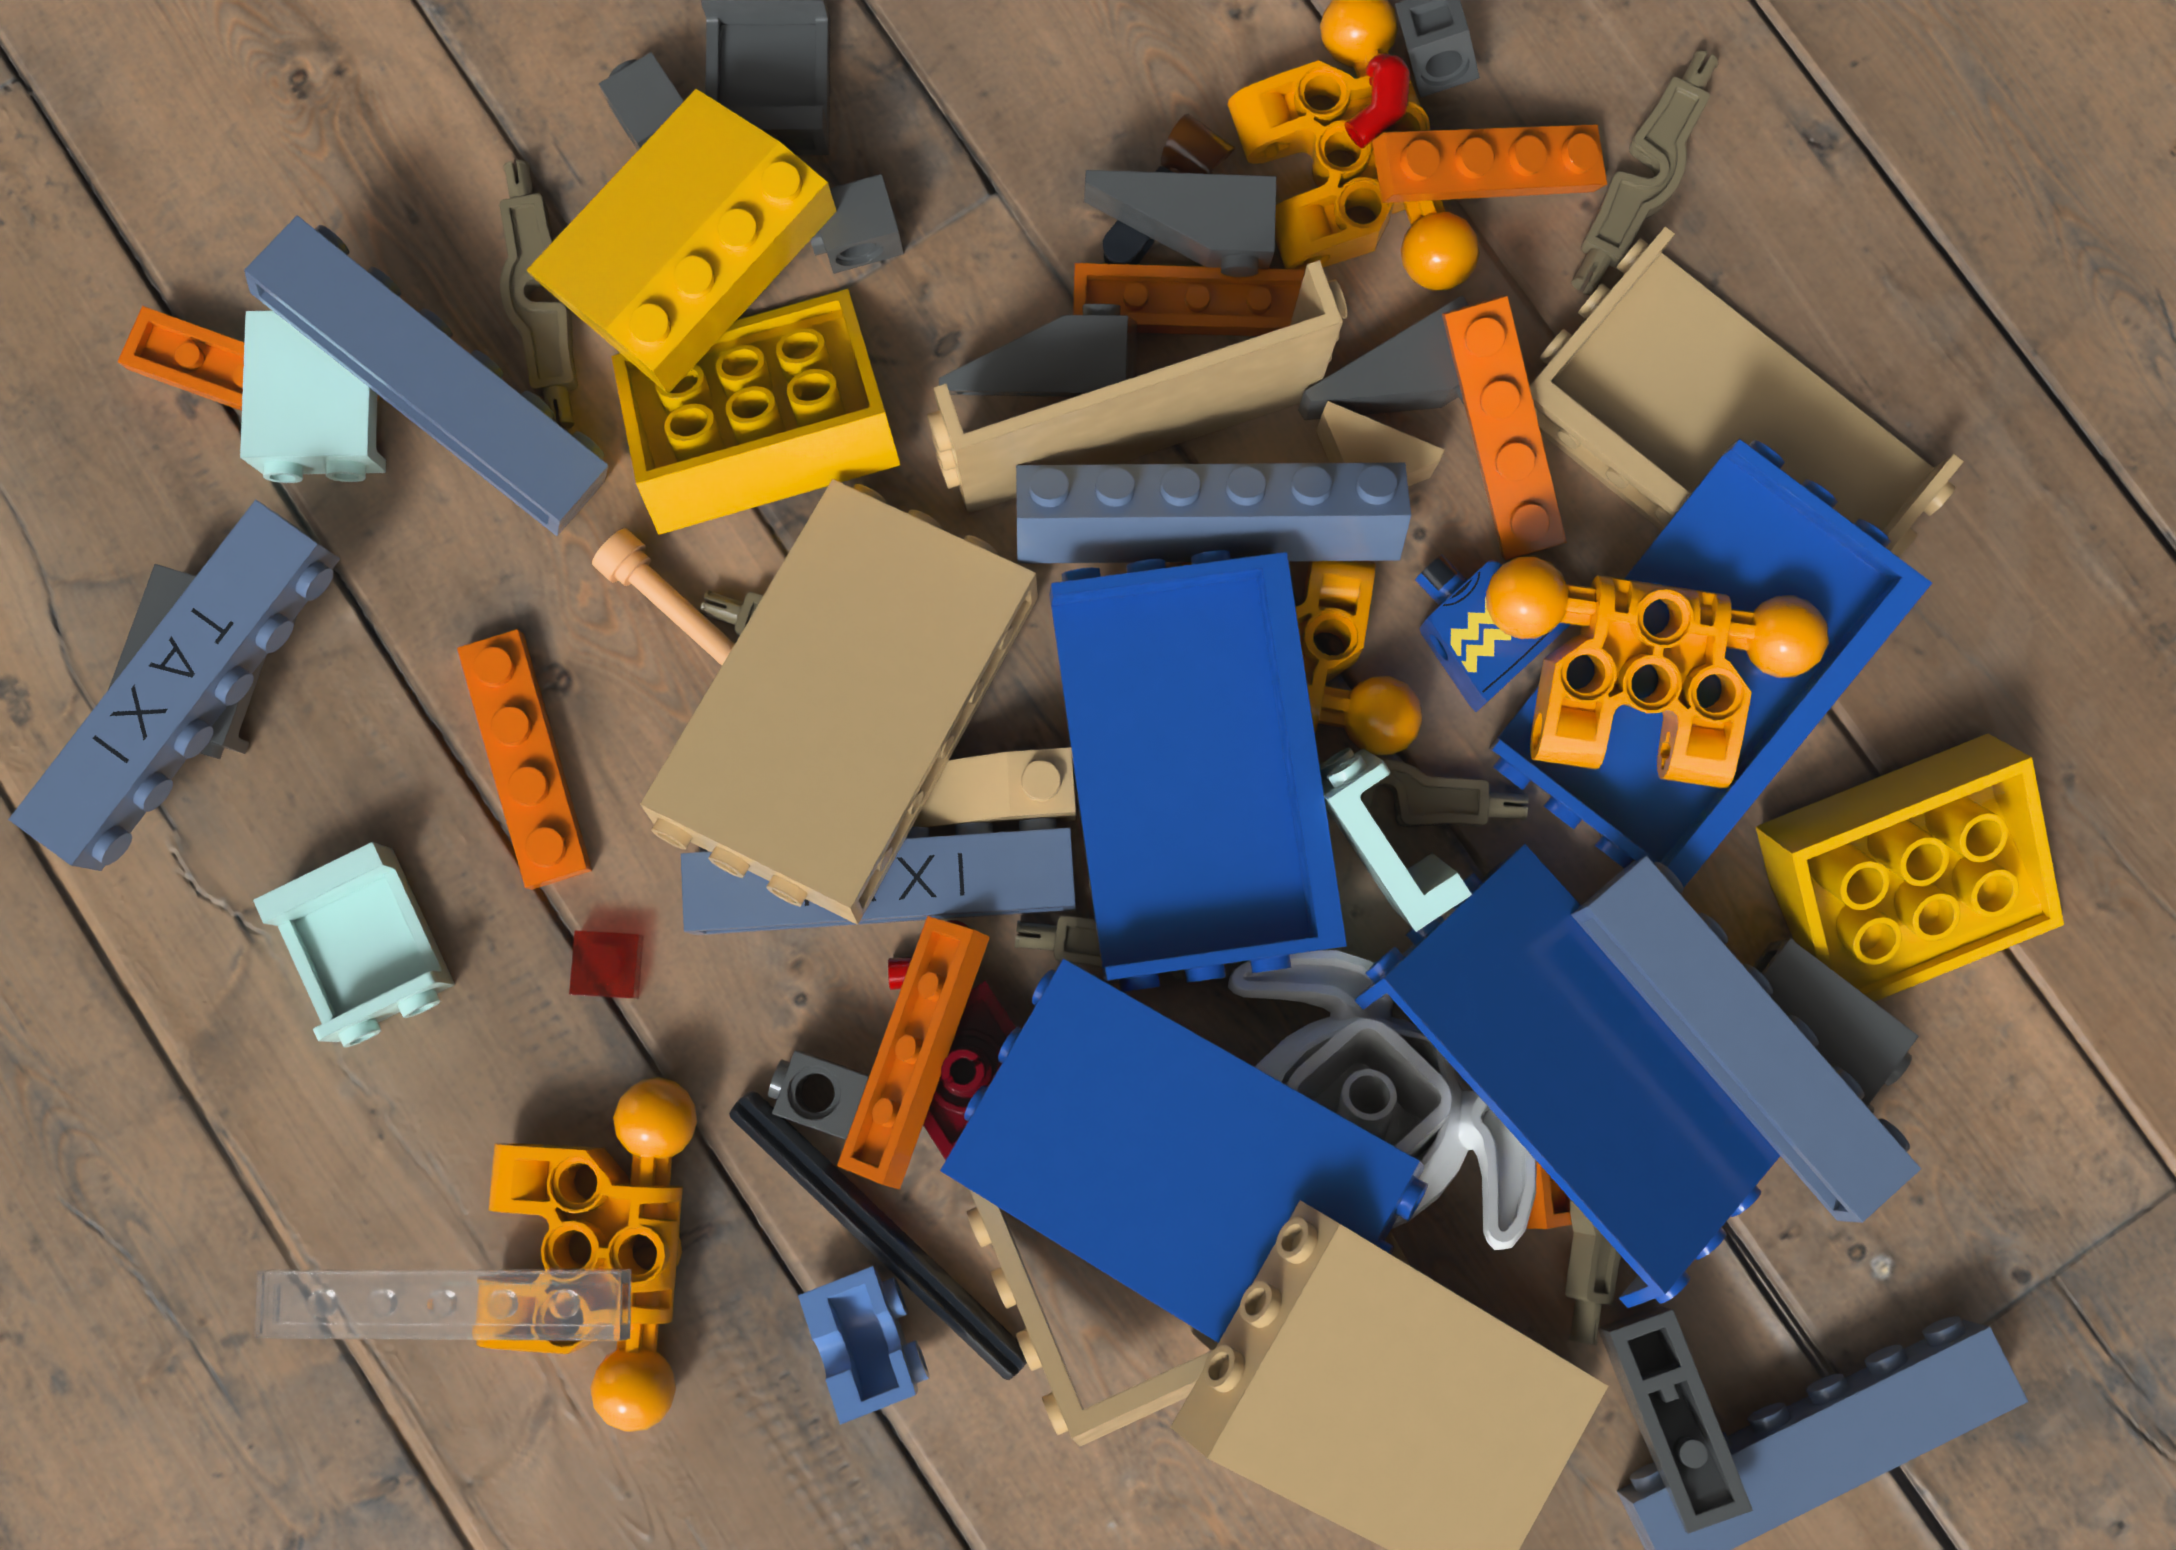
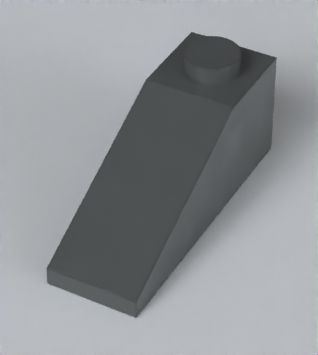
[1084,170,1276,277]
[1298,295,1469,420]
[939,304,1137,397]
[1598,1306,1753,1534]

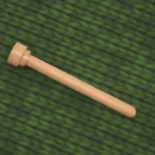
[592,528,735,665]

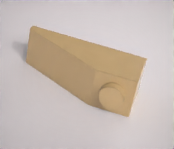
[912,747,1076,831]

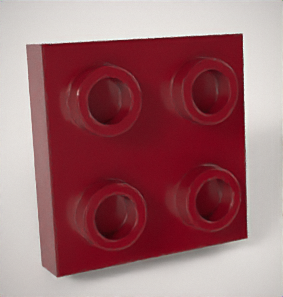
[876,981,1016,1160]

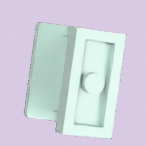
[240,311,386,483]
[1320,748,1472,932]
[253,842,455,1047]

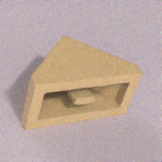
[1316,401,1444,486]

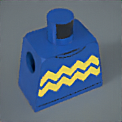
[1415,554,1571,712]

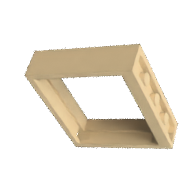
[966,1190,1213,1447]

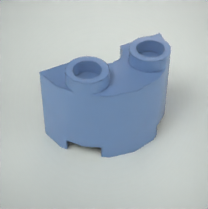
[798,1266,929,1425]

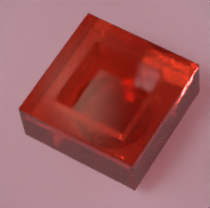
[569,930,644,999]

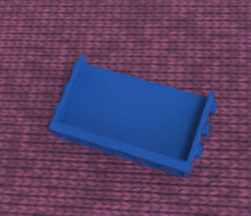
[1489,439,1932,889]
[1049,550,1347,992]
[1354,844,1780,1308]
[940,959,1428,1343]

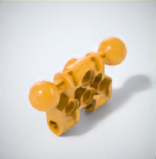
[1227,0,1480,291]
[1486,556,1829,789]
[1182,561,1422,755]
[476,1077,697,1432]

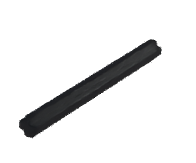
[729,1091,1027,1380]

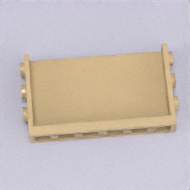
[1529,226,1964,557]
[927,260,1347,514]
[640,479,1038,925]
[1170,1200,1608,1550]

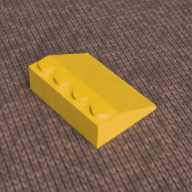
[527,89,837,394]
[611,289,900,535]
[1755,734,2064,1002]

